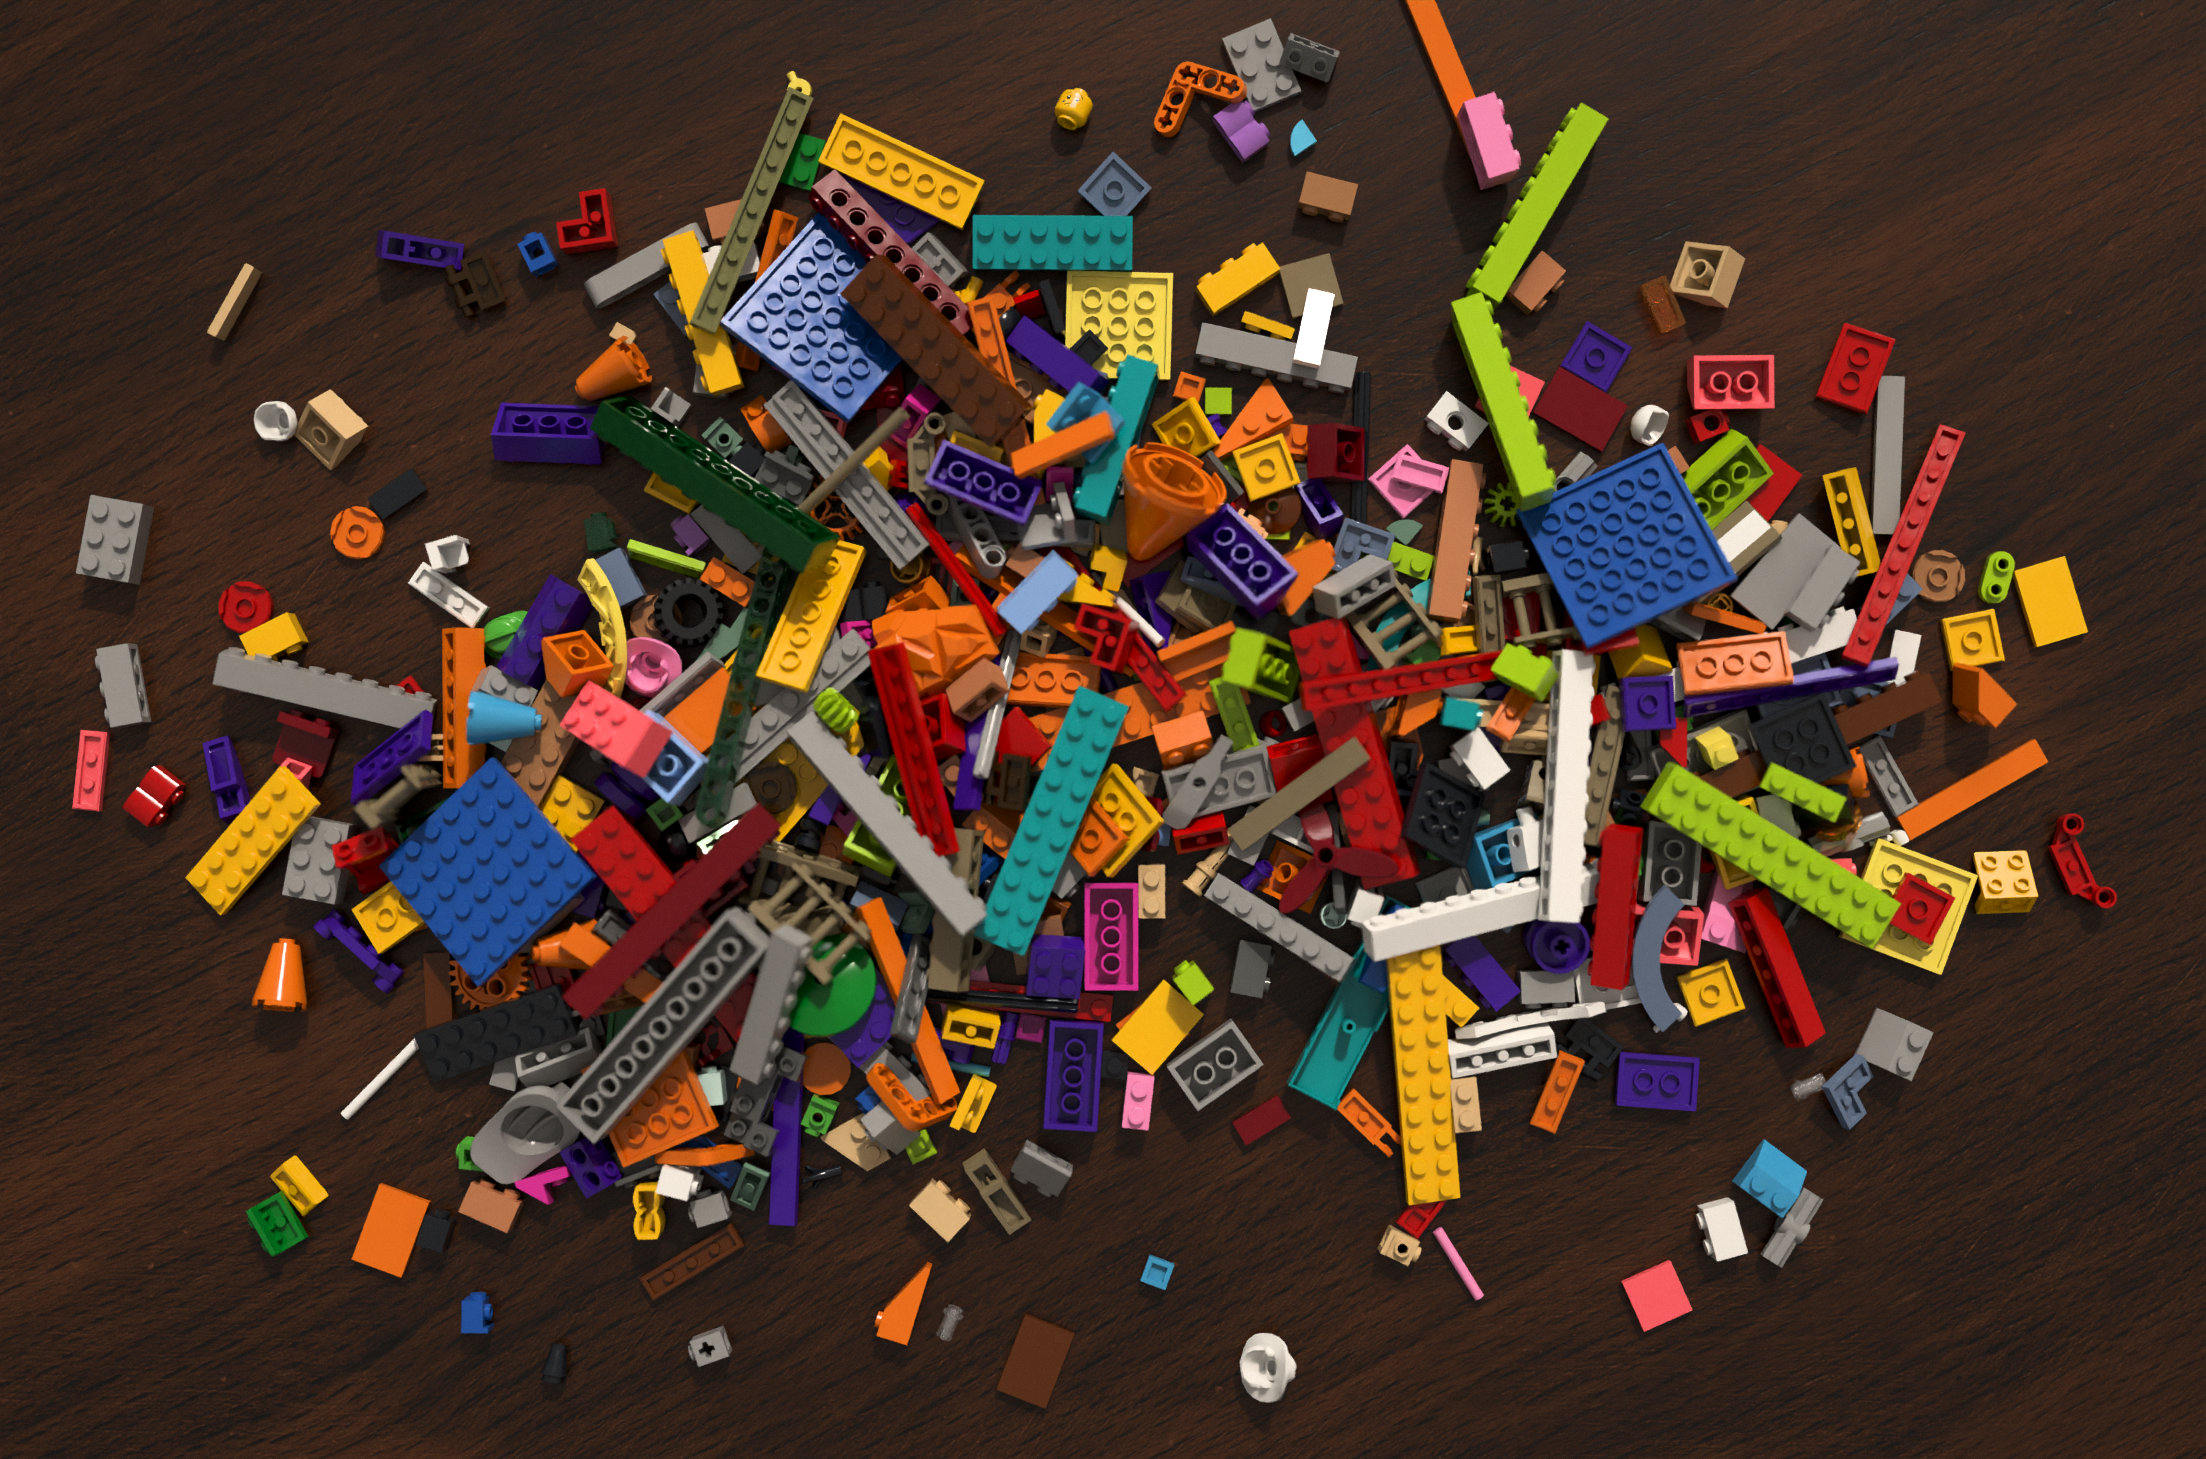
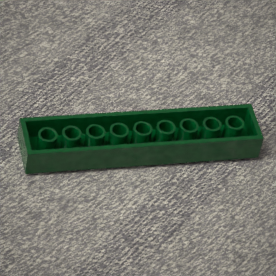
[589,395,841,572]

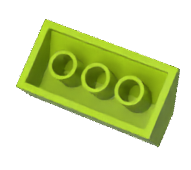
[1681,429,1774,531]

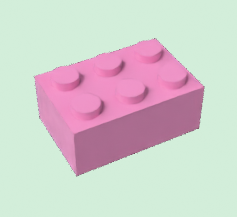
[1457,92,1521,190]

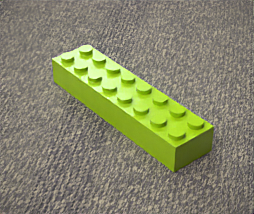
[1465,103,1609,311]
[1451,292,1557,512]

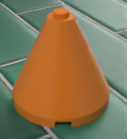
[1122,442,1226,561]

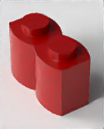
[122,765,186,827]

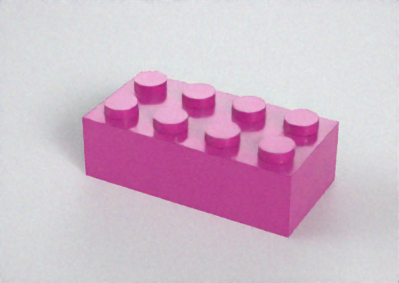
[1085,882,1138,990]

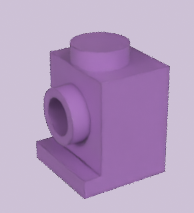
[670,514,713,558]

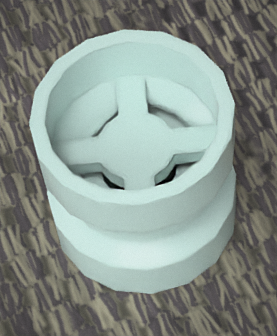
[1319,901,1347,929]

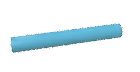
[911,1052,991,1077]

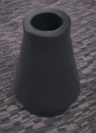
[541,1343,567,1384]

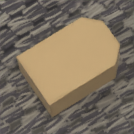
[609,322,637,345]

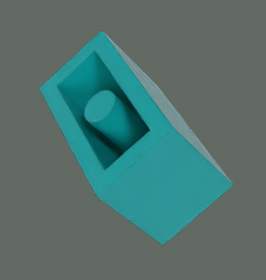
[1439,697,1483,730]

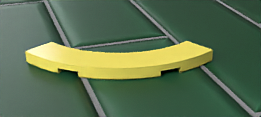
[577,558,627,699]

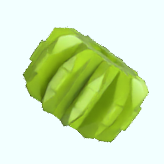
[1483,482,1519,527]
[813,688,858,733]

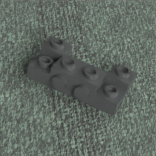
[724,1043,809,1157]

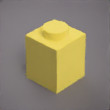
[1695,726,1739,770]

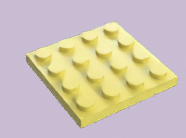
[1065,270,1173,381]
[1839,838,1978,975]

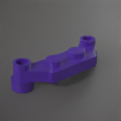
[313,908,405,994]

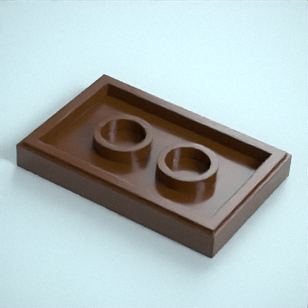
[996,1313,1075,1409]

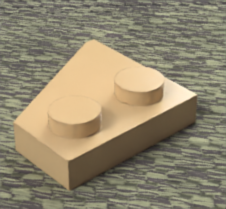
[820,1113,891,1171]

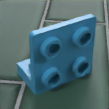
[1046,382,1126,463]

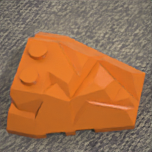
[872,605,1000,701]

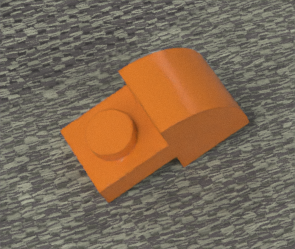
[740,395,793,454]

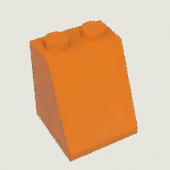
[1277,539,1336,616]

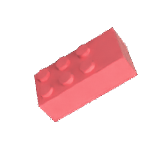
[560,680,673,778]

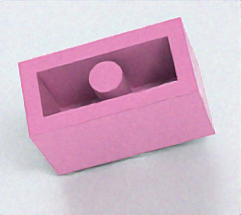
[1122,1071,1154,1130]

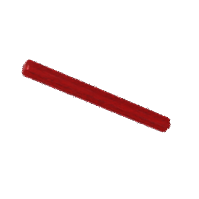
[906,503,1008,638]

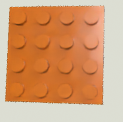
[581,1048,719,1168]

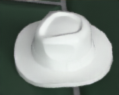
[1240,1333,1297,1402]

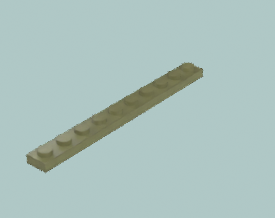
[689,87,813,336]

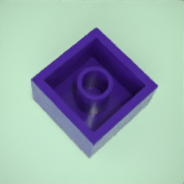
[1025,934,1085,999]

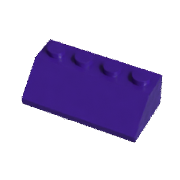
[491,403,605,465]
[924,440,1043,526]
[1187,503,1298,620]
[497,574,593,690]

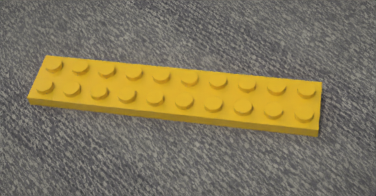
[1386,944,1460,1205]

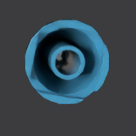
[466,691,542,745]

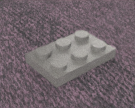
[1222,18,1301,112]

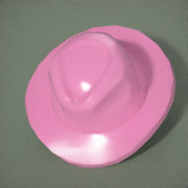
[625,637,682,698]

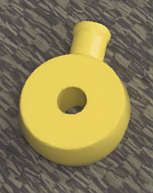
[787,71,812,97]

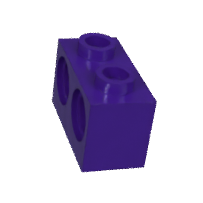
[559,1137,623,1199]

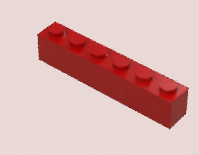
[1588,824,1643,990]
[1728,888,1826,1048]

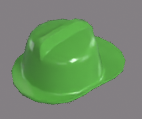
[484,611,528,659]

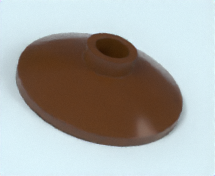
[1249,487,1302,534]

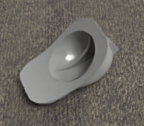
[471,1081,580,1184]

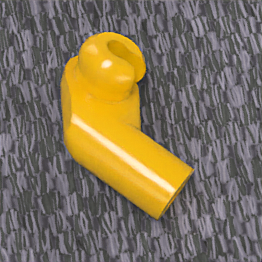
[952,276,984,305]

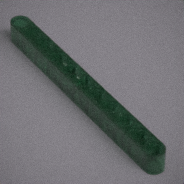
[695,547,790,828]

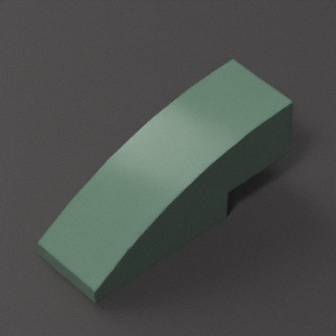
[695,607,765,662]

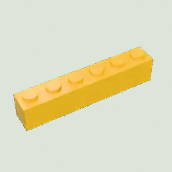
[661,230,744,397]

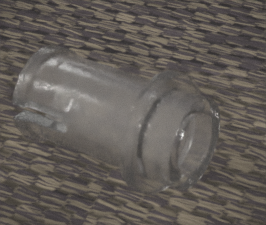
[1790,1073,1826,1100]
[936,1304,963,1341]

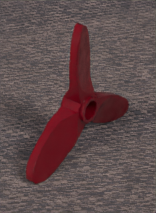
[1279,797,1399,914]

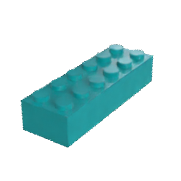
[973,215,1133,272]
[1073,355,1160,525]

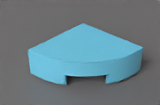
[1290,120,1317,158]

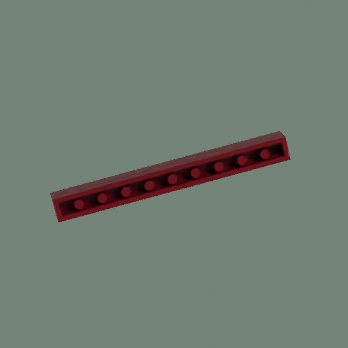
[563,801,781,1020]

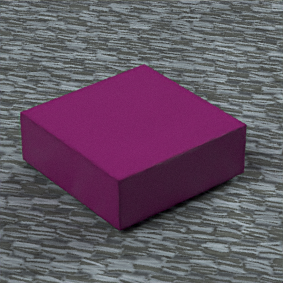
[1016,1013,1047,1044]

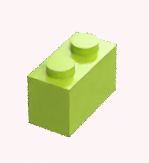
[1491,643,1559,702]
[1172,960,1214,1005]

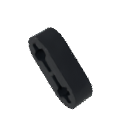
[1618,732,1642,770]

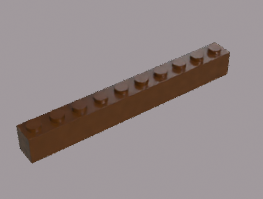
[1692,670,1943,798]

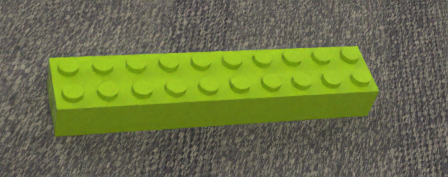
[1640,761,1901,949]

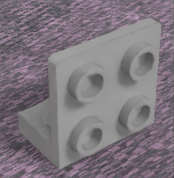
[1015,482,1075,550]

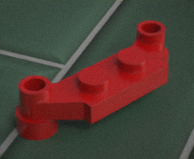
[2048,814,2117,908]

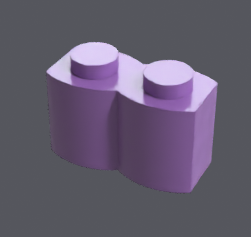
[1212,101,1270,163]

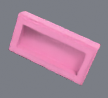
[1390,453,1449,494]

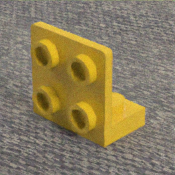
[1973,851,2038,914]

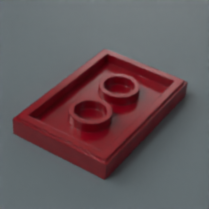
[1532,367,1628,453]

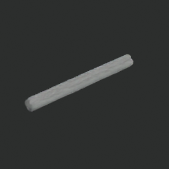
[973,630,1022,779]

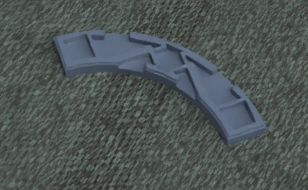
[1631,885,1684,1032]

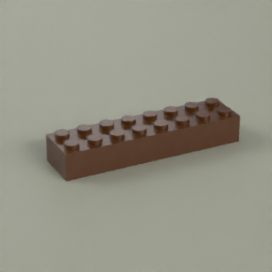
[840,255,1034,448]

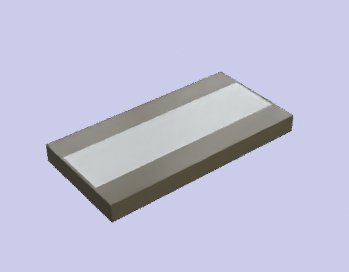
[1694,501,1783,604]

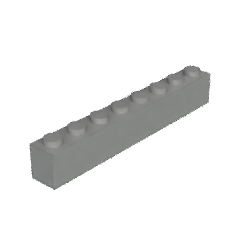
[213,647,438,728]

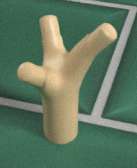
[1469,537,1486,575]

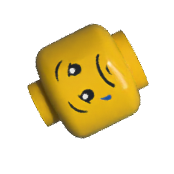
[1054,88,1093,130]

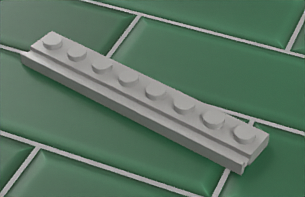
[764,380,930,570]
[703,629,871,797]

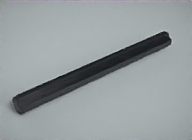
[1351,371,1371,524]
[925,988,1079,1013]

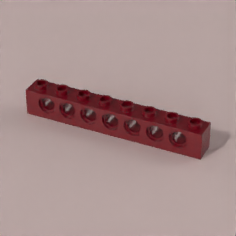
[808,169,975,339]

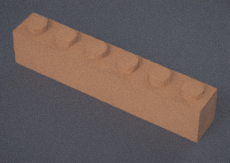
[1426,459,1486,624]

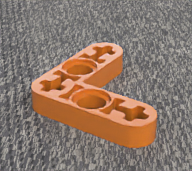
[1154,62,1247,137]
[866,1063,958,1131]
[655,1141,755,1166]

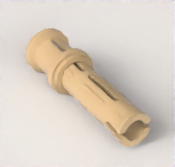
[1182,823,1235,897]

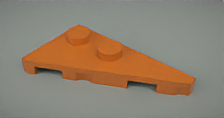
[1213,378,1294,461]

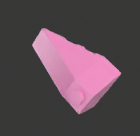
[1701,869,1753,953]

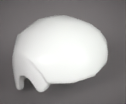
[253,401,298,441]
[1630,405,1669,446]

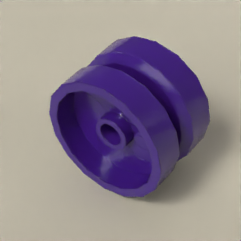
[594,760,660,820]
[1523,919,1590,974]

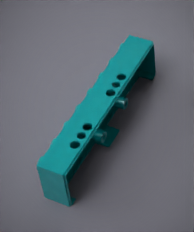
[1286,894,1412,1110]

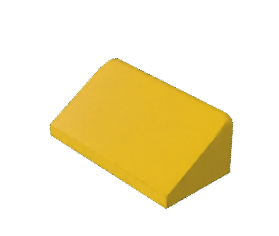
[270,1156,328,1217]

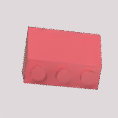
[1687,355,1775,410]
[1633,901,1704,966]

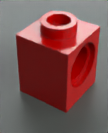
[1685,409,1730,445]

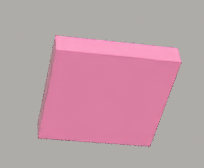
[1368,444,1433,519]

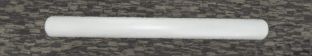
[1092,572,1165,647]
[341,1038,419,1120]

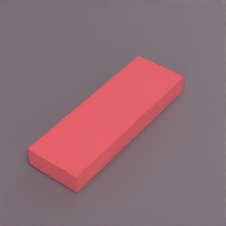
[72,730,110,811]

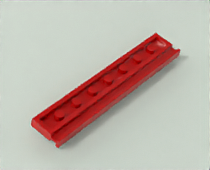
[867,641,960,856]

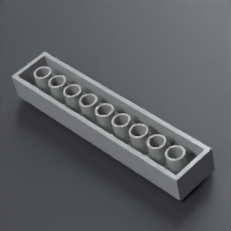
[556,907,770,1144]

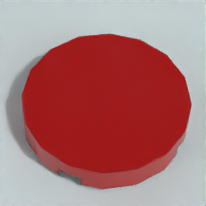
[219,581,273,634]

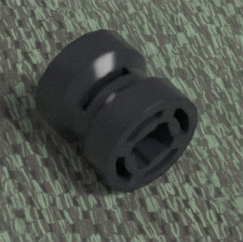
[794,819,827,853]

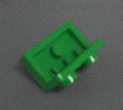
[246,1191,309,1257]

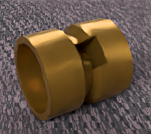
[890,553,935,585]

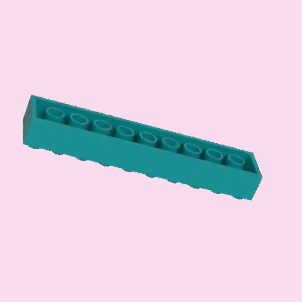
[974,685,1129,956]

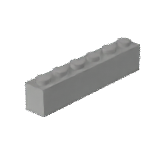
[1195,322,1358,394]
[1204,873,1357,983]
[730,924,813,1085]

